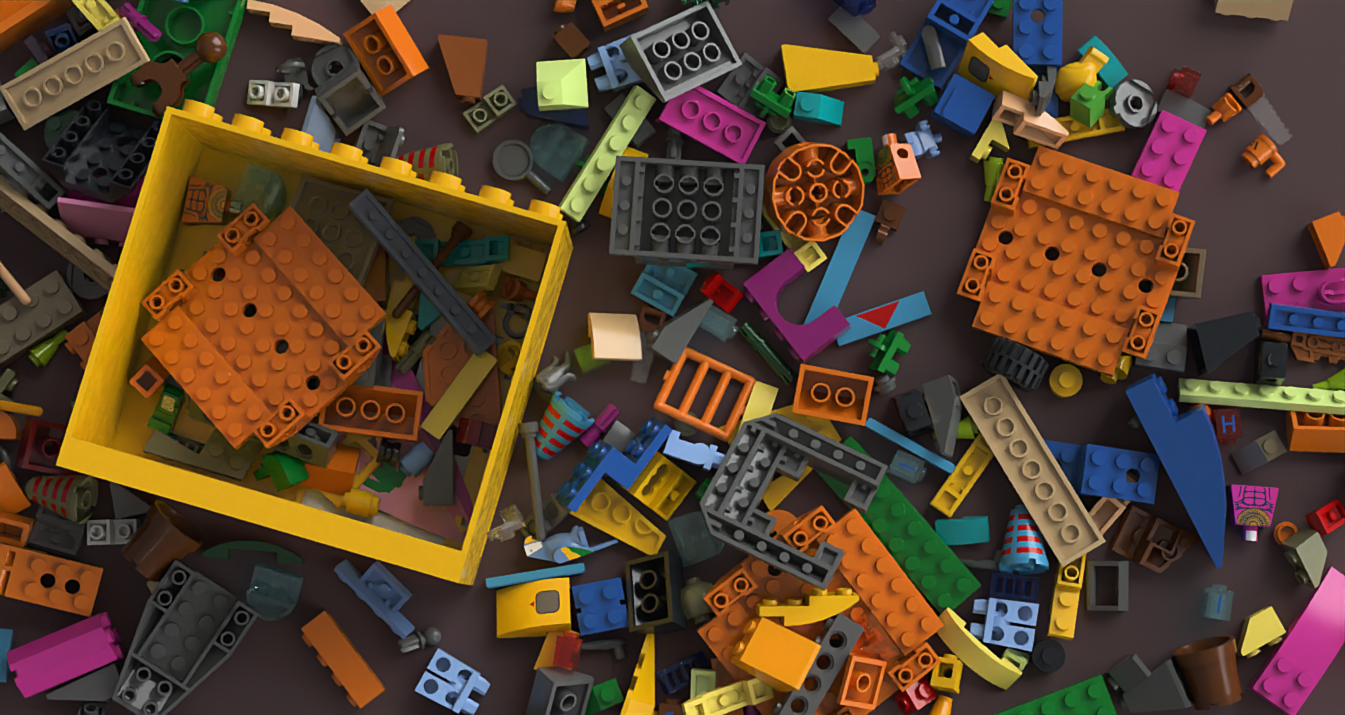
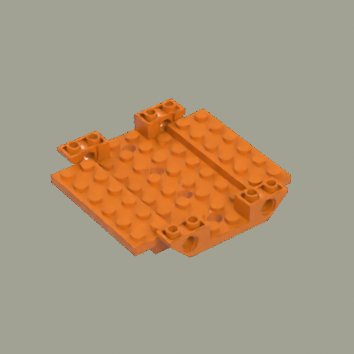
[957,145,1195,377]
[141,202,388,450]
[697,505,944,715]

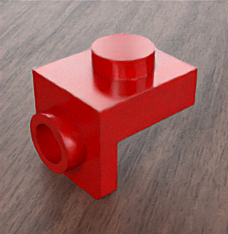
[700,272,744,314]
[893,676,938,715]

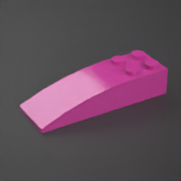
[1247,566,1345,715]

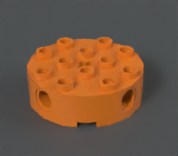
[763,142,865,241]

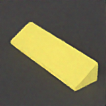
[420,351,499,441]

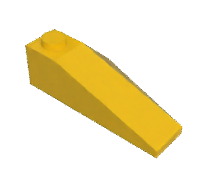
[620,634,658,715]

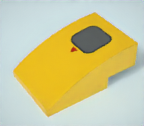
[958,32,1038,101]
[496,577,571,638]

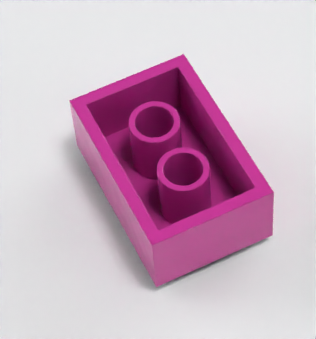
[1129,110,1207,192]

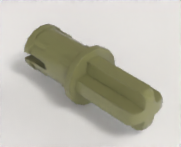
[395,329,437,374]

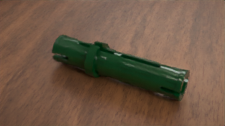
[737,321,798,386]

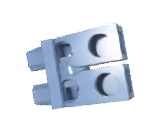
[587,31,644,93]
[662,430,725,472]
[969,598,1039,652]
[414,648,491,715]

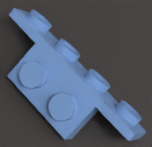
[334,559,415,639]

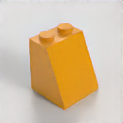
[730,617,821,692]

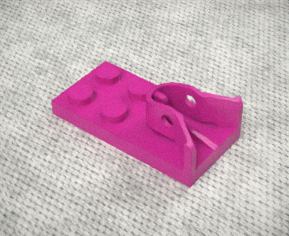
[655,86,766,164]
[1260,268,1345,325]

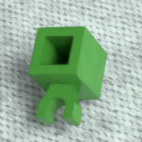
[1070,80,1113,128]

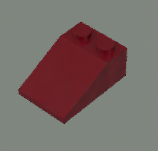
[15,417,95,479]

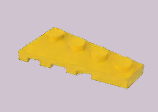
[569,479,666,555]

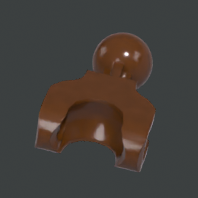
[129,32,227,117]

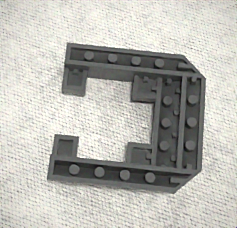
[699,413,888,591]

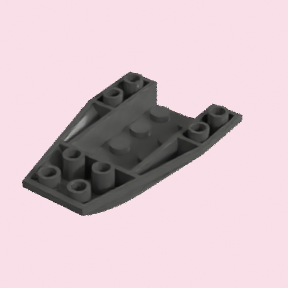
[112,559,259,715]

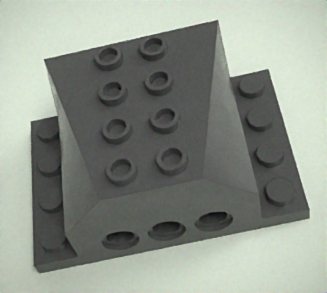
[609,156,765,270]

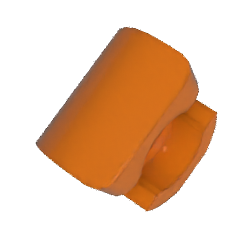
[1206,93,1242,125]
[500,275,538,302]

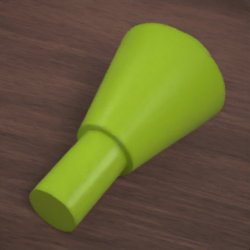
[983,156,1005,202]
[28,328,68,367]
[1312,369,1345,390]
[932,415,979,439]

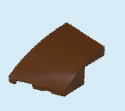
[1108,504,1200,573]

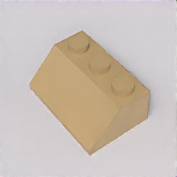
[1214,0,1293,21]

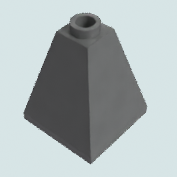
[1120,655,1193,713]

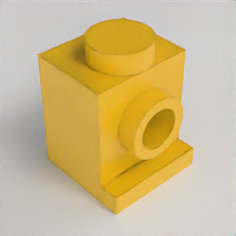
[930,654,963,694]

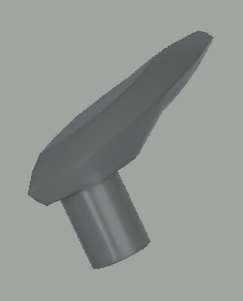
[961,550,1002,572]
[580,638,626,660]

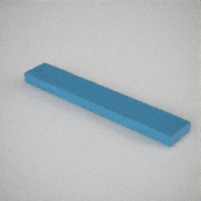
[804,210,876,324]

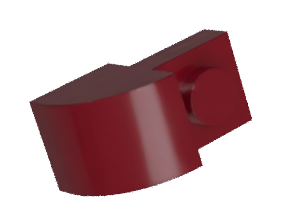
[455,417,498,450]

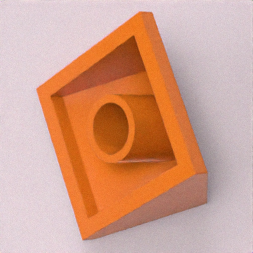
[302,444,361,496]
[837,652,887,710]

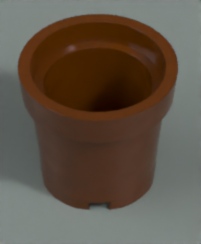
[121,500,204,582]
[1171,635,1243,710]

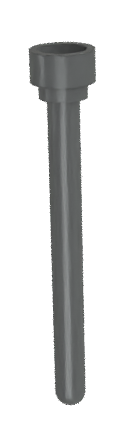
[518,422,546,541]

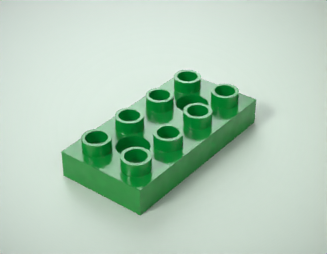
[107,0,248,121]

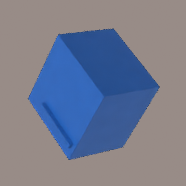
[929,73,995,139]

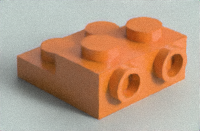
[64,311,101,371]

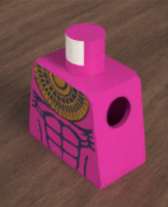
[1227,484,1279,541]

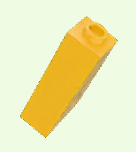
[780,44,879,93]

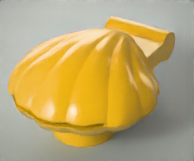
[1054,46,1109,103]

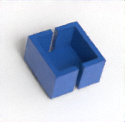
[572,577,629,636]

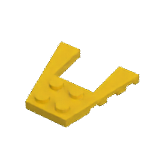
[719,405,842,511]

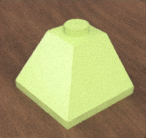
[536,59,589,111]

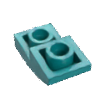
[1076,35,1128,89]
[935,516,990,545]

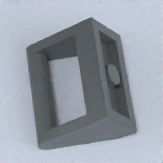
[1086,561,1129,611]

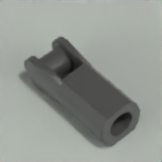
[922,25,946,71]

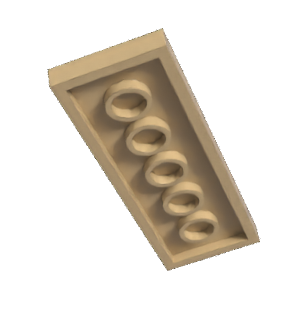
[0,17,150,130]

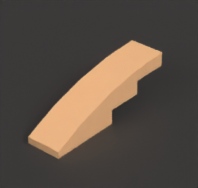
[246,0,343,46]

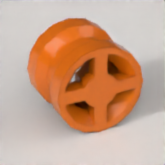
[467,289,498,320]

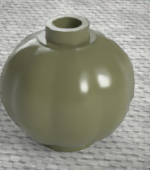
[681,577,715,625]

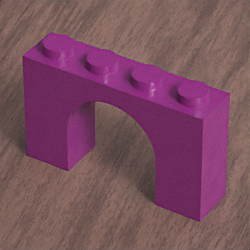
[743,248,851,364]

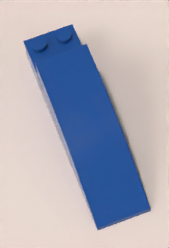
[1125,373,1227,569]

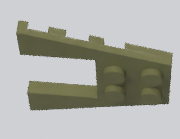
[143,427,264,481]

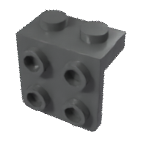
[353,120,405,167]

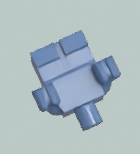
[898,120,942,159]

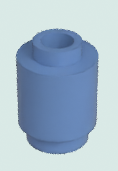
[399,441,435,477]

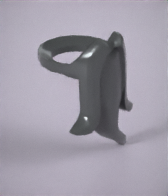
[275,57,315,112]
[500,303,533,339]
[533,351,577,402]

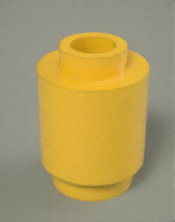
[342,488,381,518]

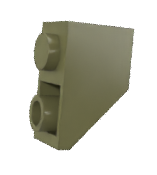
[1281,527,1328,588]

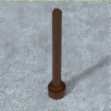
[392,221,473,319]

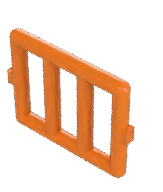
[653,347,756,442]

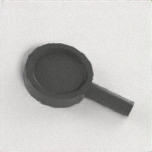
[492,140,552,196]

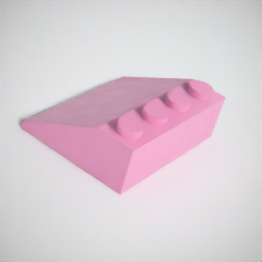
[57,197,135,248]

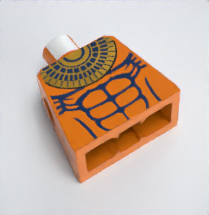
[874,133,921,195]
[182,176,243,226]

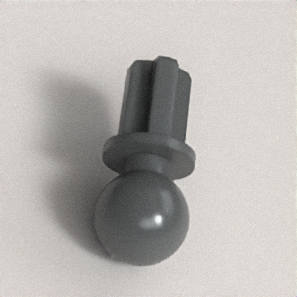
[665,126,685,160]
[397,627,442,654]

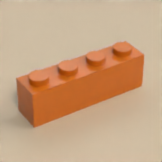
[301,611,387,708]

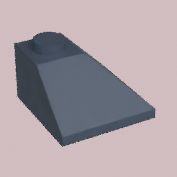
[301,95,341,153]

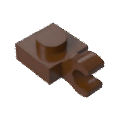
[874,199,906,244]

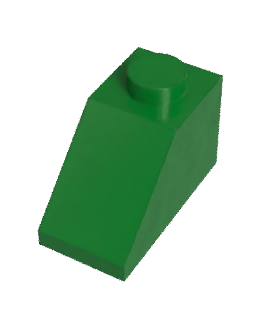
[585,677,625,715]

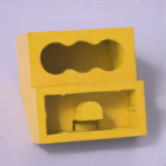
[617,451,696,521]

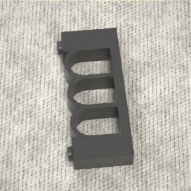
[0,133,66,210]

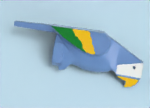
[524,525,618,564]

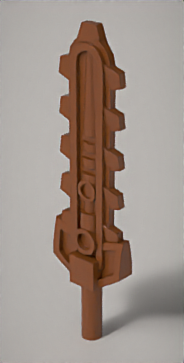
[1260,328,1345,364]

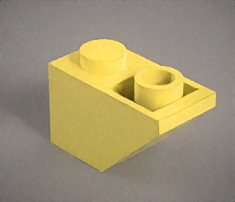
[1236,606,1286,658]

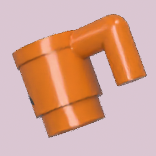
[1241,133,1285,179]

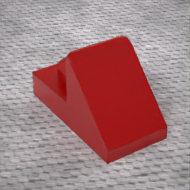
[1305,498,1345,537]

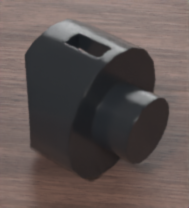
[1030,639,1065,672]

